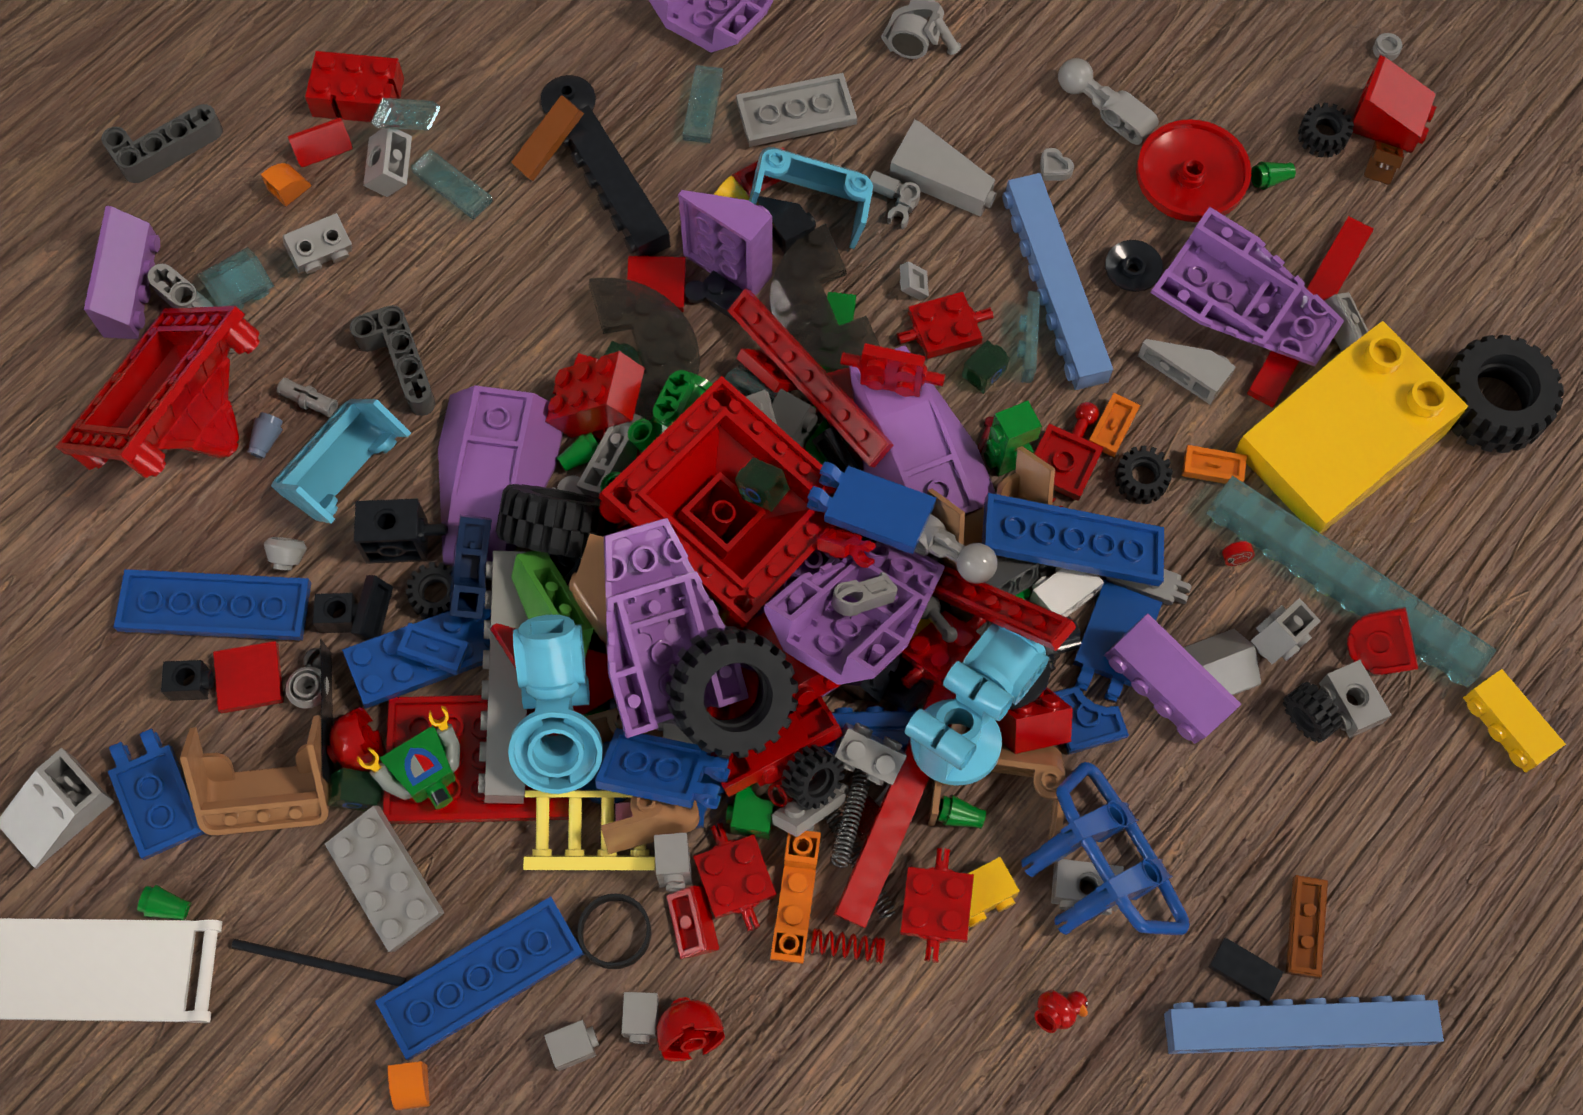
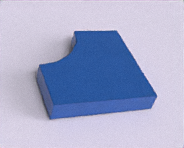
[1054,686,1129,755]

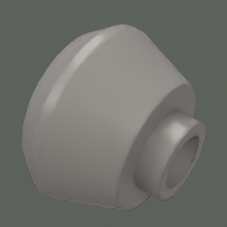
[264,537,307,570]
[286,667,329,709]

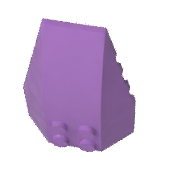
[649,0,774,52]
[1150,207,1344,366]
[604,518,749,738]
[764,542,945,685]

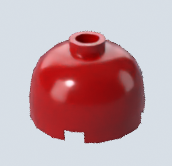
[327,707,386,773]
[656,997,725,1062]

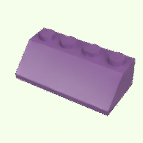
[84,206,160,339]
[1104,614,1241,744]

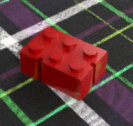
[305,51,404,125]
[545,351,645,438]

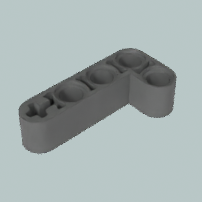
[101,104,223,183]
[350,305,436,416]
[950,556,1057,635]

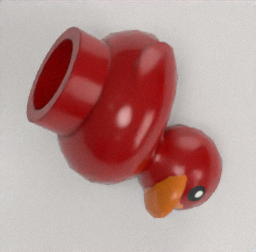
[1034,990,1088,1033]

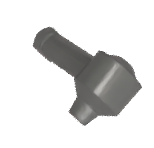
[921,596,958,643]

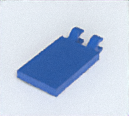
[807,462,936,554]
[1073,580,1163,703]
[595,728,730,809]
[108,729,205,860]

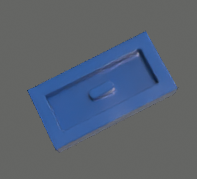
[397,623,469,675]

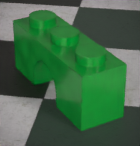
[984,400,1042,477]
[726,784,774,840]

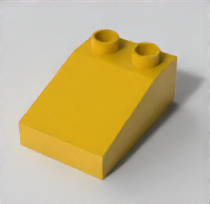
[1235,321,1468,537]

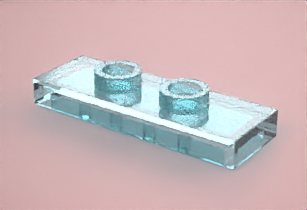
[683,65,723,143]
[371,98,441,130]
[411,149,493,220]
[1017,291,1040,383]

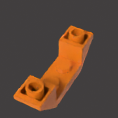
[770,830,821,964]

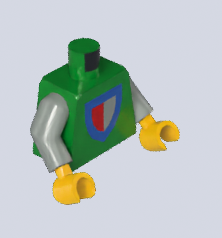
[357,706,460,809]

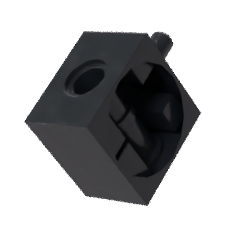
[354,498,448,564]

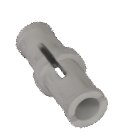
[277,377,338,418]

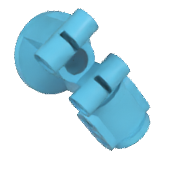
[508,615,603,794]
[905,623,1049,786]

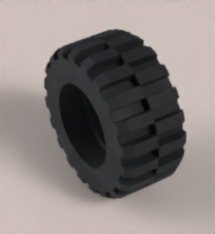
[1441,335,1564,453]
[496,484,618,558]
[666,626,799,759]

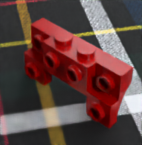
[720,696,843,797]

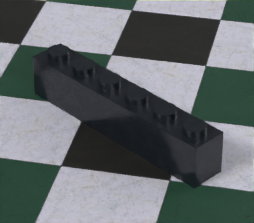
[562,105,671,256]

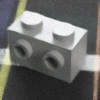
[283,213,352,274]
[1251,598,1321,664]
[832,722,907,785]

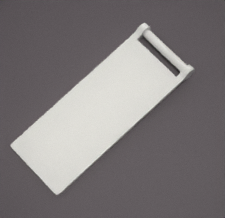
[0,918,223,1023]

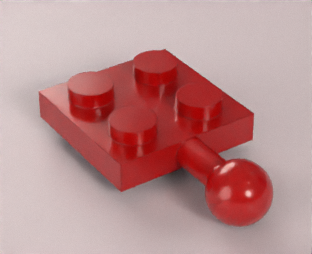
[1034,402,1104,501]

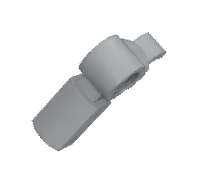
[870,170,920,230]

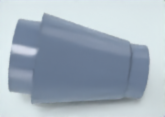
[247,412,283,459]

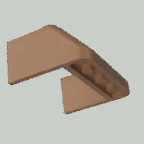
[927,446,1055,571]
[569,534,607,645]
[585,708,700,855]
[180,715,330,835]
[928,733,1066,840]

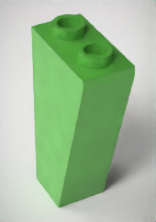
[511,551,593,658]

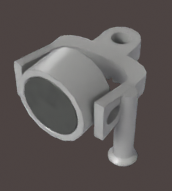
[881,0,961,59]

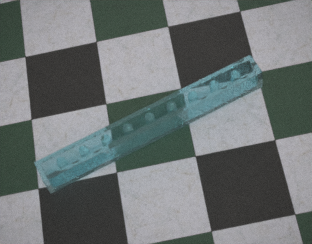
[1206,476,1496,688]

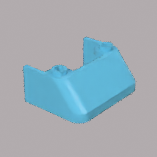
[749,147,873,249]
[271,399,411,524]

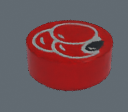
[1222,541,1255,566]

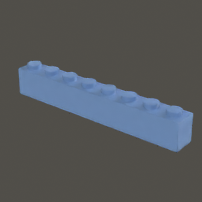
[1002,173,1113,390]
[1164,995,1444,1054]

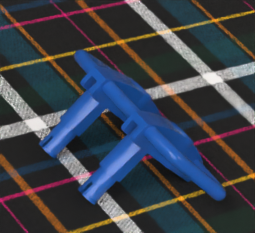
[1021,762,1190,936]

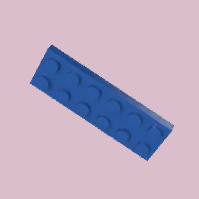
[982,493,1164,587]
[114,569,311,641]
[342,600,491,709]
[375,896,584,1061]

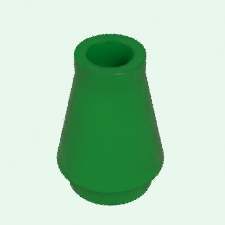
[1251,161,1296,190]
[557,432,599,472]
[937,794,986,829]
[137,885,191,920]

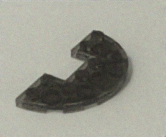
[770,224,880,372]
[589,277,700,421]

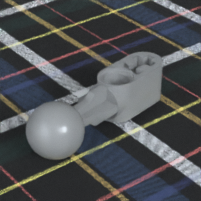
[1058,58,1159,145]
[148,264,236,353]
[914,514,998,584]

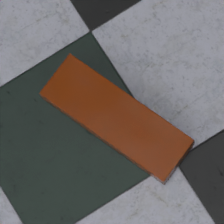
[511,95,584,181]
[1286,875,1328,979]

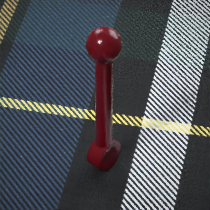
[977,416,994,454]

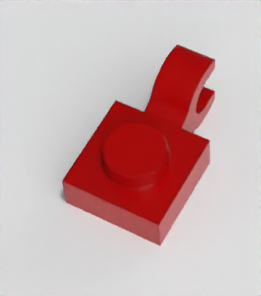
[817,527,876,568]

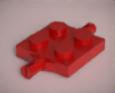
[896,291,994,359]
[841,343,946,397]
[901,610,988,689]
[693,823,777,932]
[900,848,974,963]

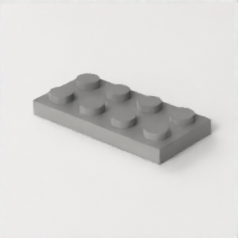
[736,73,857,147]
[325,805,444,952]

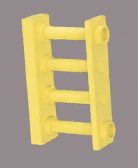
[523,789,656,870]

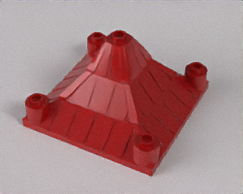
[56,306,260,478]
[598,376,837,630]

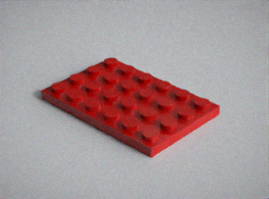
[383,695,578,824]

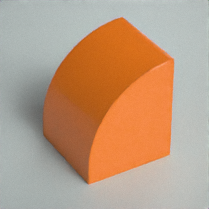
[261,163,311,206]
[387,1061,430,1111]

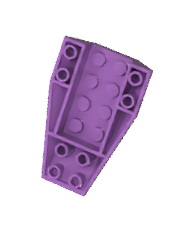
[849,345,996,514]
[438,385,563,566]

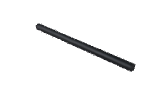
[231,939,406,987]

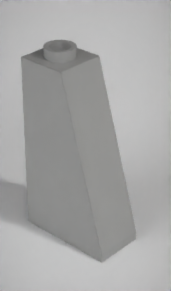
[889,119,997,217]

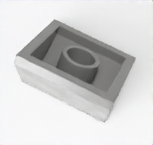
[1184,629,1261,695]

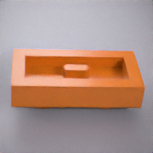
[1089,393,1140,457]
[1182,445,1247,487]

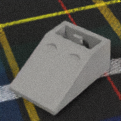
[0,748,114,869]

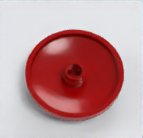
[1136,119,1251,222]

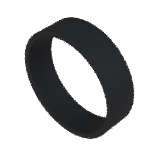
[578,893,651,969]

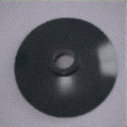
[540,75,596,115]
[1105,240,1163,292]

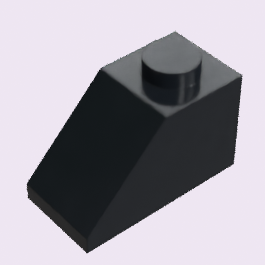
[756,196,816,256]

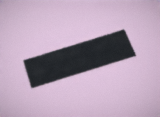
[320,638,334,789]

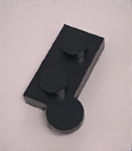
[685,270,743,325]

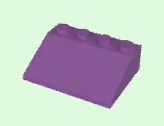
[678,190,772,296]

